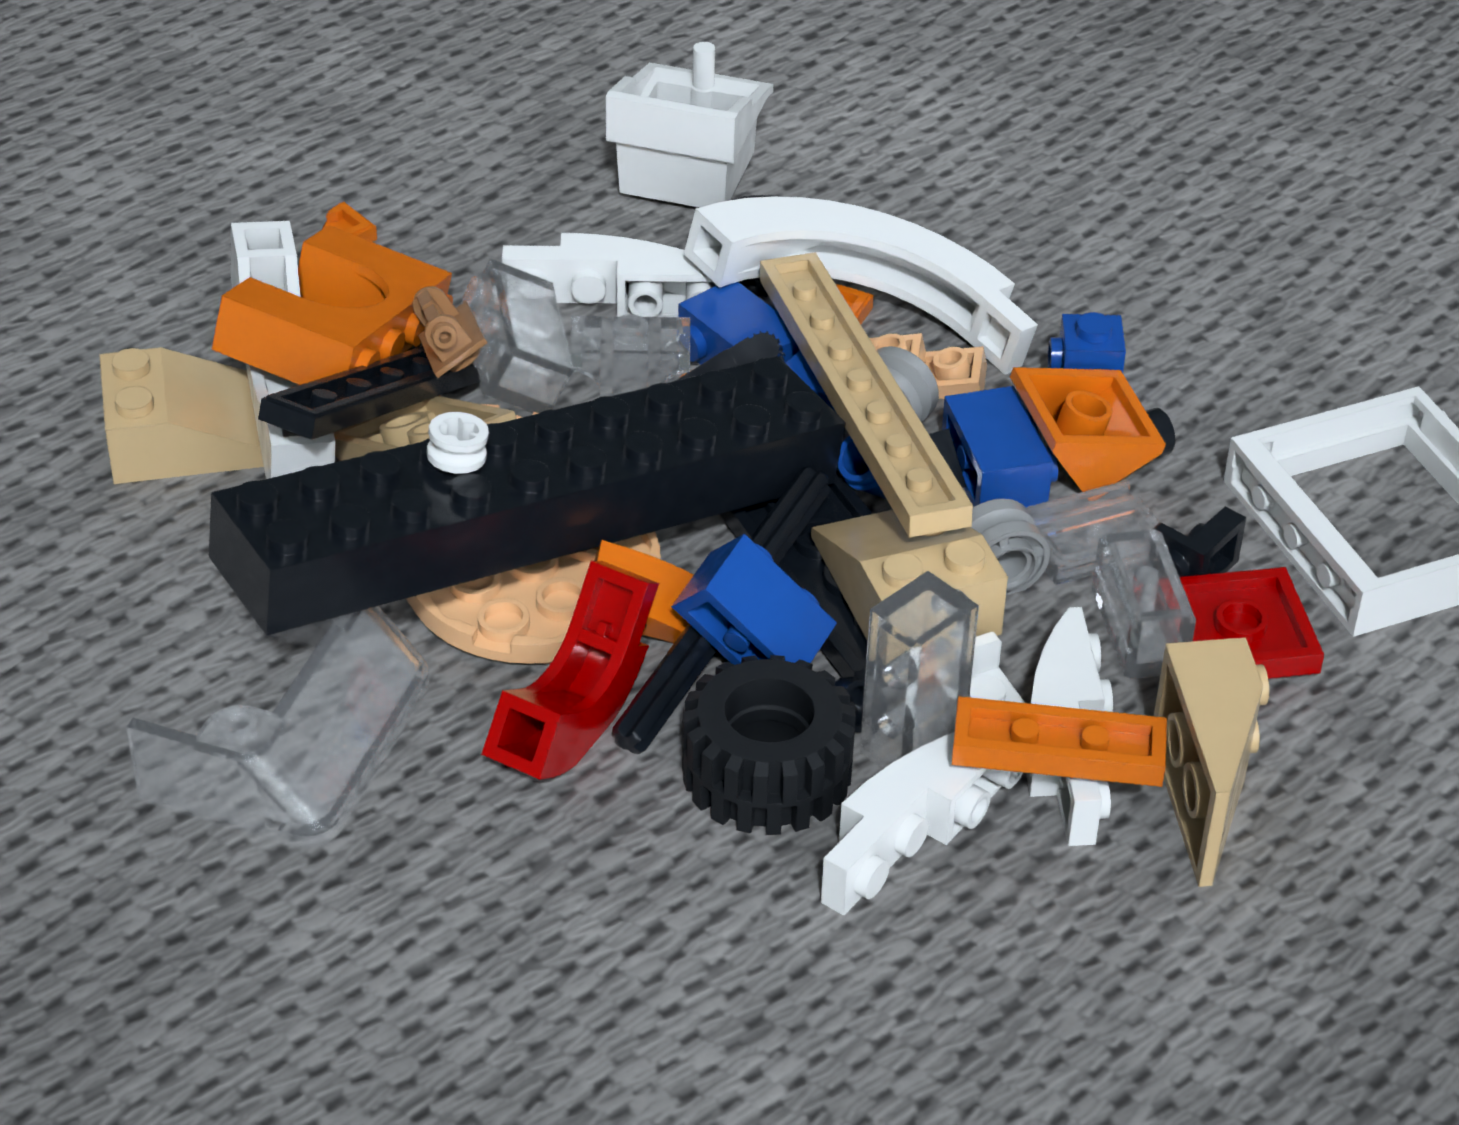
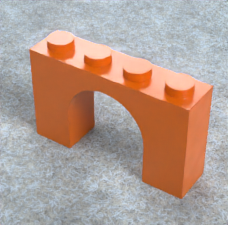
[211,225,453,385]

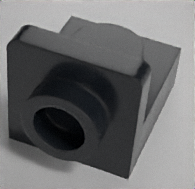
[1144,506,1246,584]

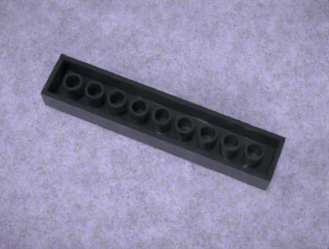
[209,356,846,636]

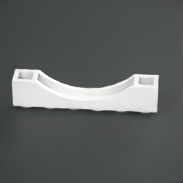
[231,221,335,479]

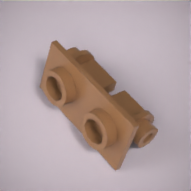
[412,286,488,378]

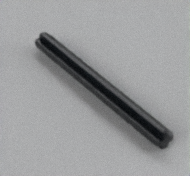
[612,467,830,754]

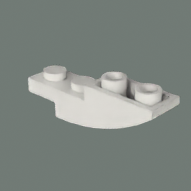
[502,233,717,318]
[1026,607,1113,846]
[821,732,1023,915]

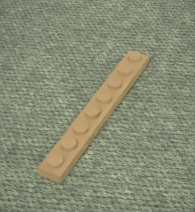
[760,252,973,538]

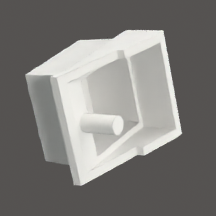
[606,42,773,207]

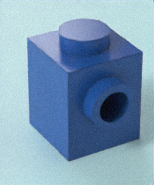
[1048,312,1126,373]

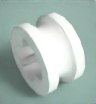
[426,412,489,474]

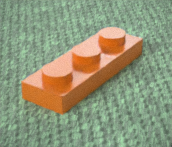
[951,696,1167,787]

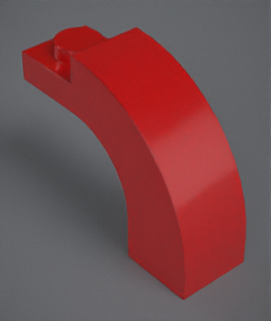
[481,560,659,780]

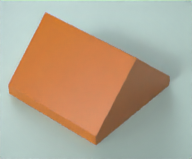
[1010,367,1166,498]

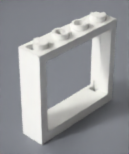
[1224,386,1459,637]

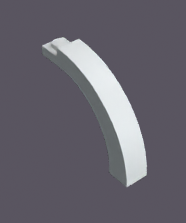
[684,196,1038,375]

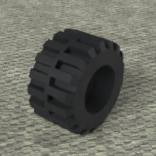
[682,655,856,835]

